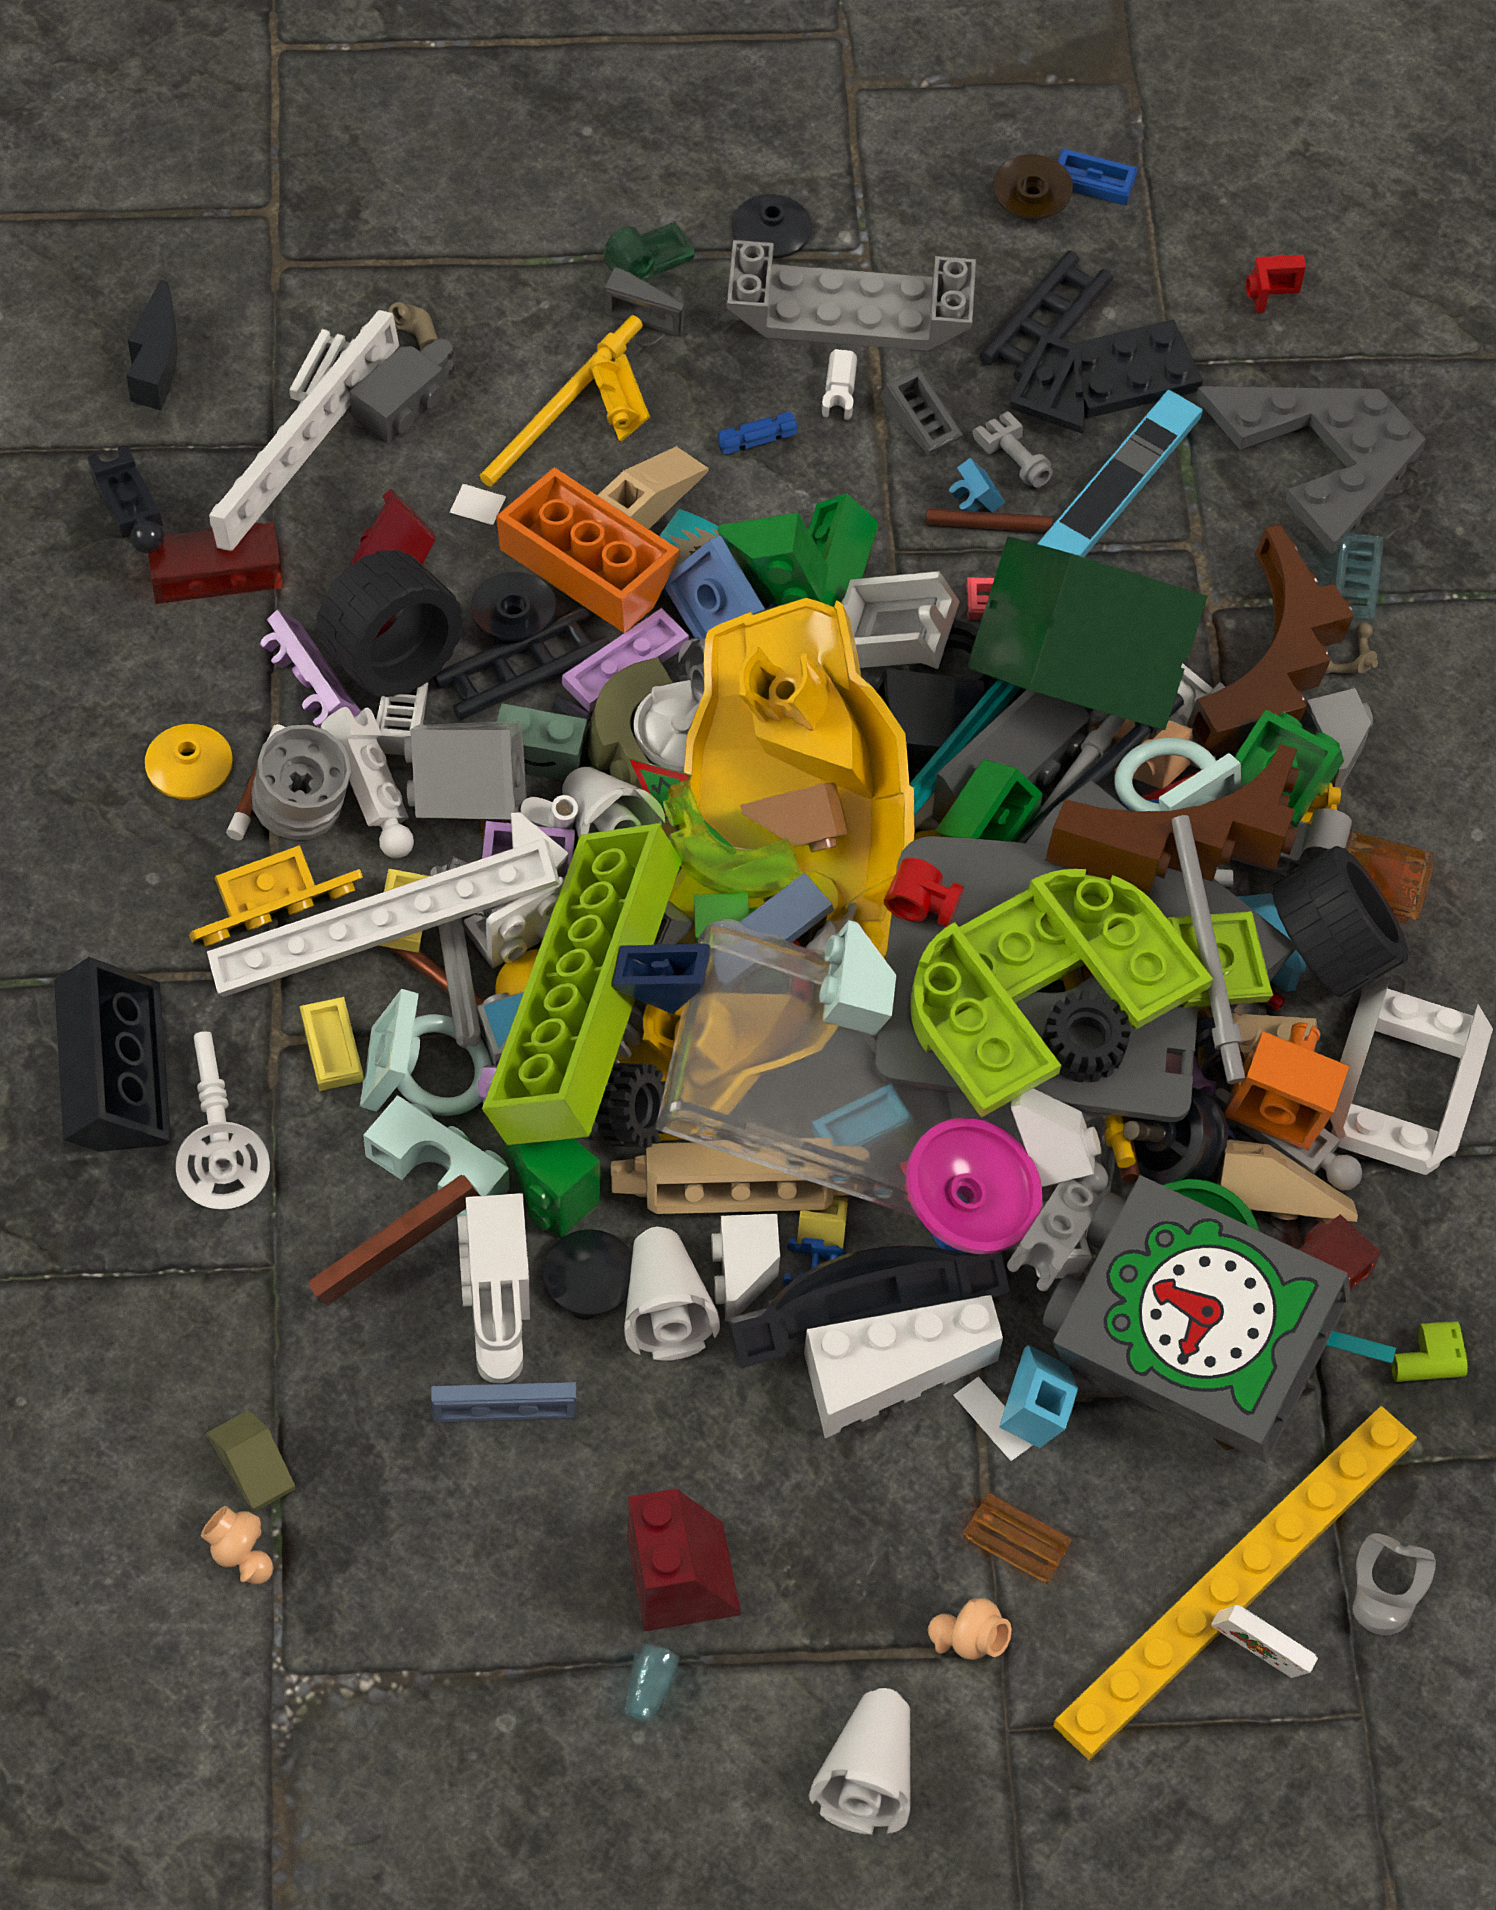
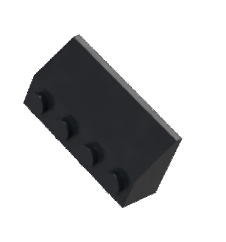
[54,957,171,1152]

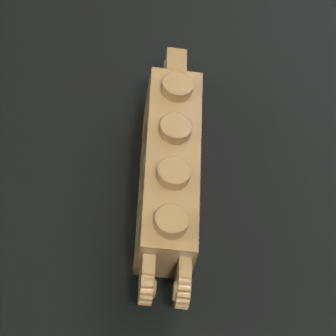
[611,1139,869,1214]

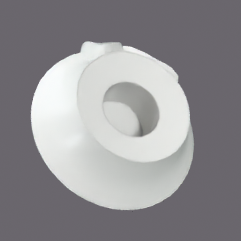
[634,680,704,771]

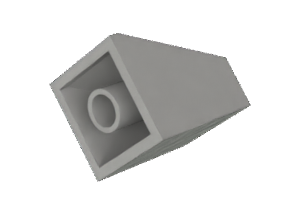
[404,721,526,819]

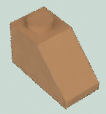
[740,783,848,852]

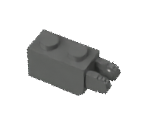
[350,338,455,443]

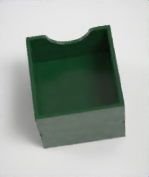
[967,536,1208,730]

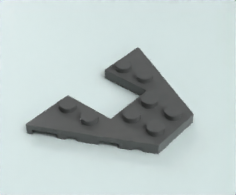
[1196,386,1426,554]

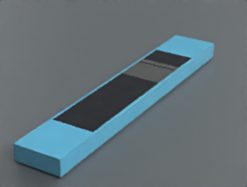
[1038,389,1203,557]

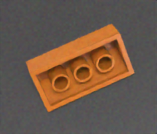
[496,467,680,633]

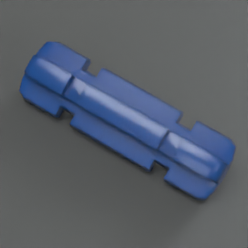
[717,411,797,454]

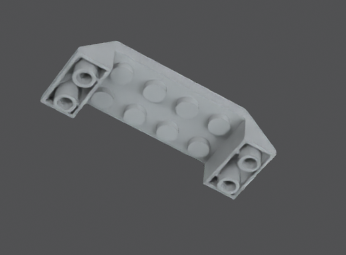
[727,240,976,351]

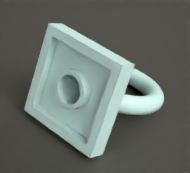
[1115,738,1242,812]
[360,989,492,1116]

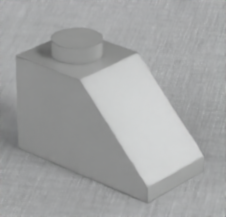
[1301,688,1373,789]

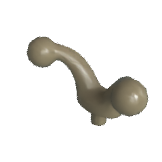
[1324,622,1378,675]

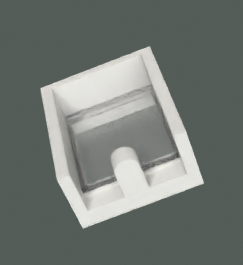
[841,571,960,669]

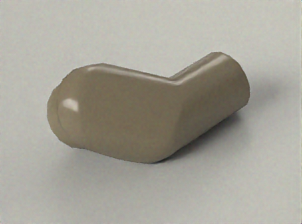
[388,302,438,350]

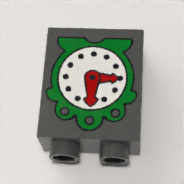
[1043,1175,1351,1463]

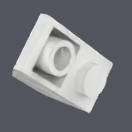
[711,1214,780,1321]

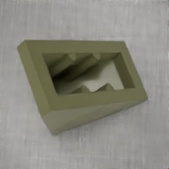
[206,1410,296,1513]

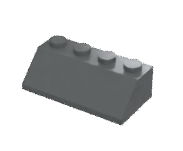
[932,689,1091,824]

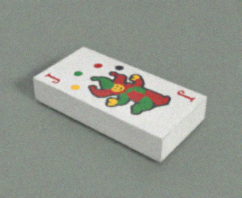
[1211,1605,1318,1678]

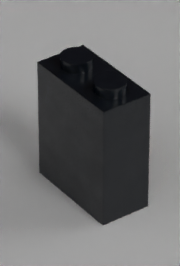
[874,668,985,770]

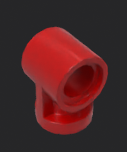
[884,858,965,928]

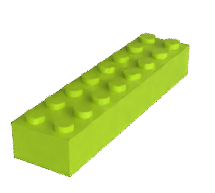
[482,823,682,1145]

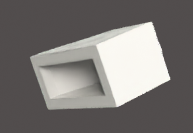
[1011,1088,1101,1187]

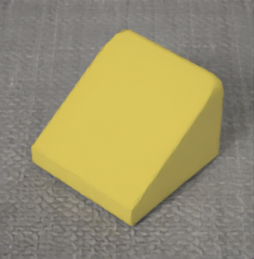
[797,1196,848,1248]

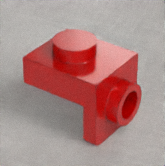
[1246,255,1306,313]

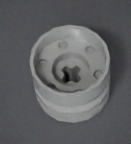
[251,725,351,840]

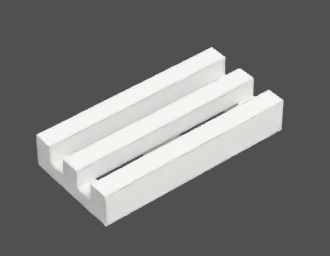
[289,329,354,402]

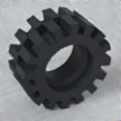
[1042,991,1131,1083]
[595,1063,670,1148]

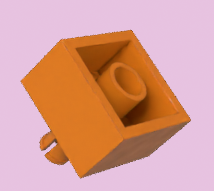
[1223,1022,1349,1151]

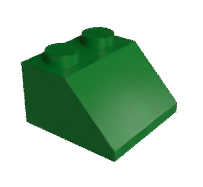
[717,512,828,607]

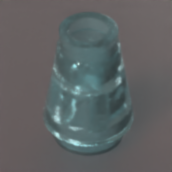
[624,1644,681,1722]

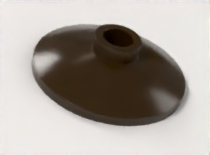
[993,154,1073,220]

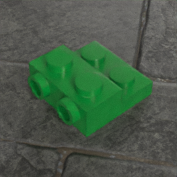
[1234,709,1344,827]

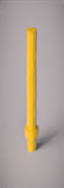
[479,315,643,487]

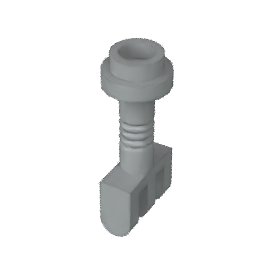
[972,412,1053,487]

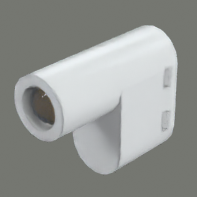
[520,795,578,829]

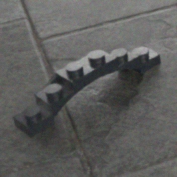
[727,1245,1010,1369]

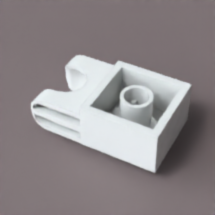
[457,1193,530,1383]

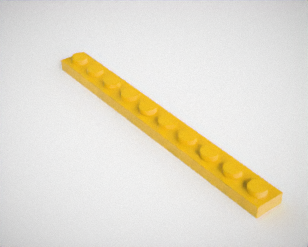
[1053,1406,1417,1760]

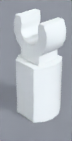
[822,349,857,420]

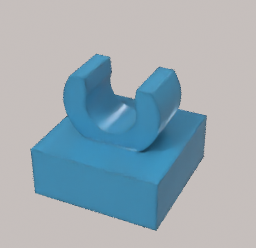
[949,458,1006,512]

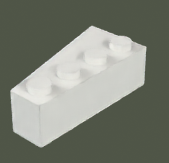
[804,1295,1003,1438]

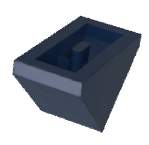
[612,944,711,1014]

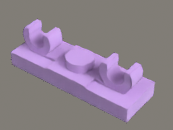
[260,609,361,728]

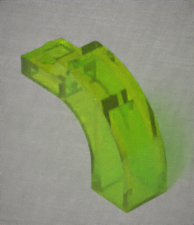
[663,780,802,899]

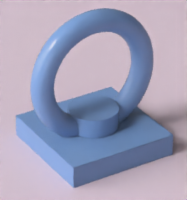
[664,536,776,638]

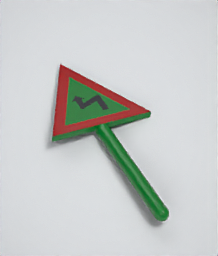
[629,759,736,856]

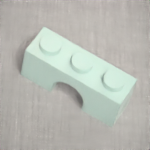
[363,1095,510,1215]

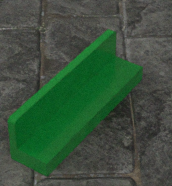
[808,493,878,607]

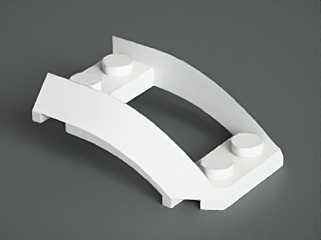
[1330,976,1493,1175]

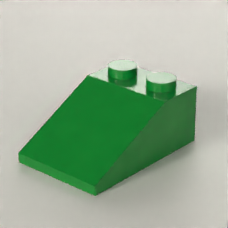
[499,1134,600,1238]

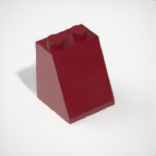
[627,1489,741,1632]

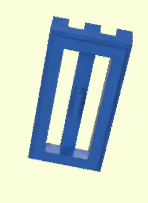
[1057,148,1138,206]

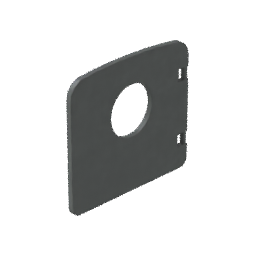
[874,836,1198,1122]

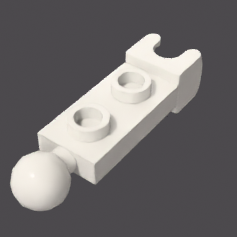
[321,707,414,859]

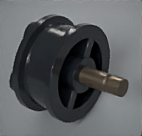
[1123,1087,1228,1185]

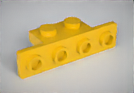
[189,845,363,947]

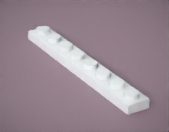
[209,310,399,551]
[207,838,560,997]

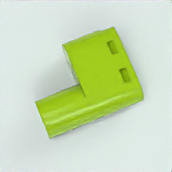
[1391,1321,1467,1382]

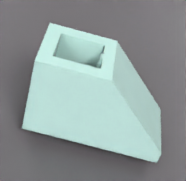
[820,920,896,1035]

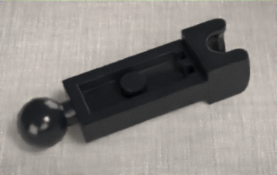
[88,445,164,554]

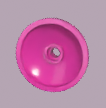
[906,1118,1042,1254]

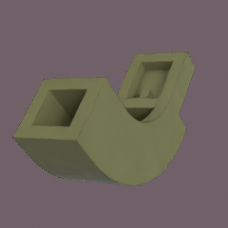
[587,657,673,790]

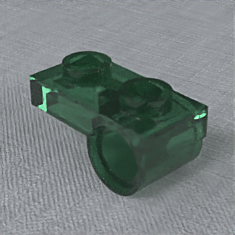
[604,222,694,280]

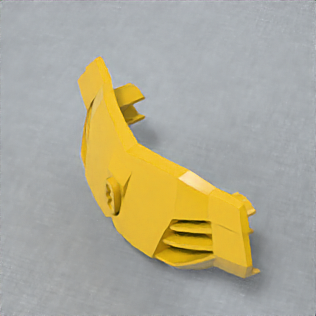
[616,598,915,1141]

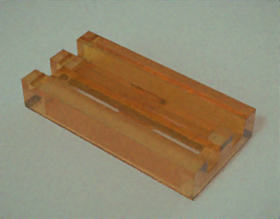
[963,1492,1072,1584]

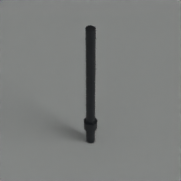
[1013,693,1184,844]

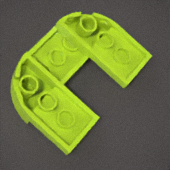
[910,869,1213,1118]

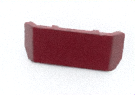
[350,489,435,638]

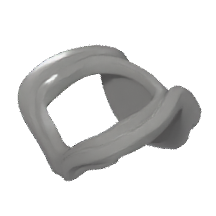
[1352,1533,1436,1635]

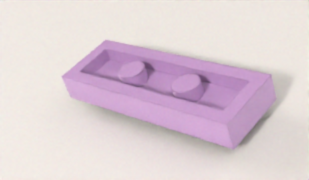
[562,608,689,713]

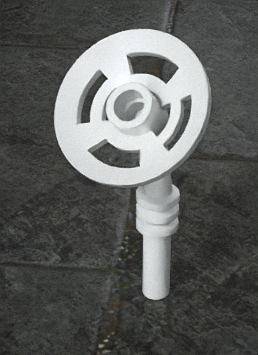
[176,1031,270,1209]

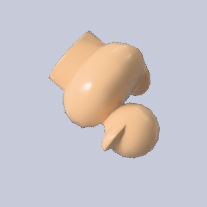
[201,1506,273,1584]
[928,1598,1012,1660]

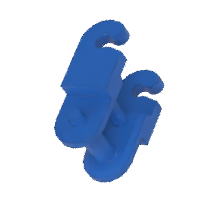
[783,1238,847,1286]

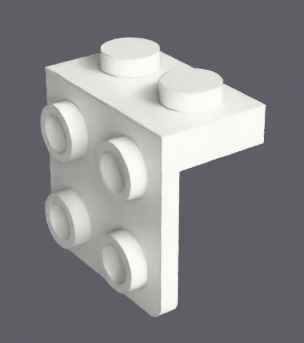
[463,877,564,969]

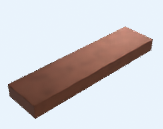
[308,1175,481,1306]

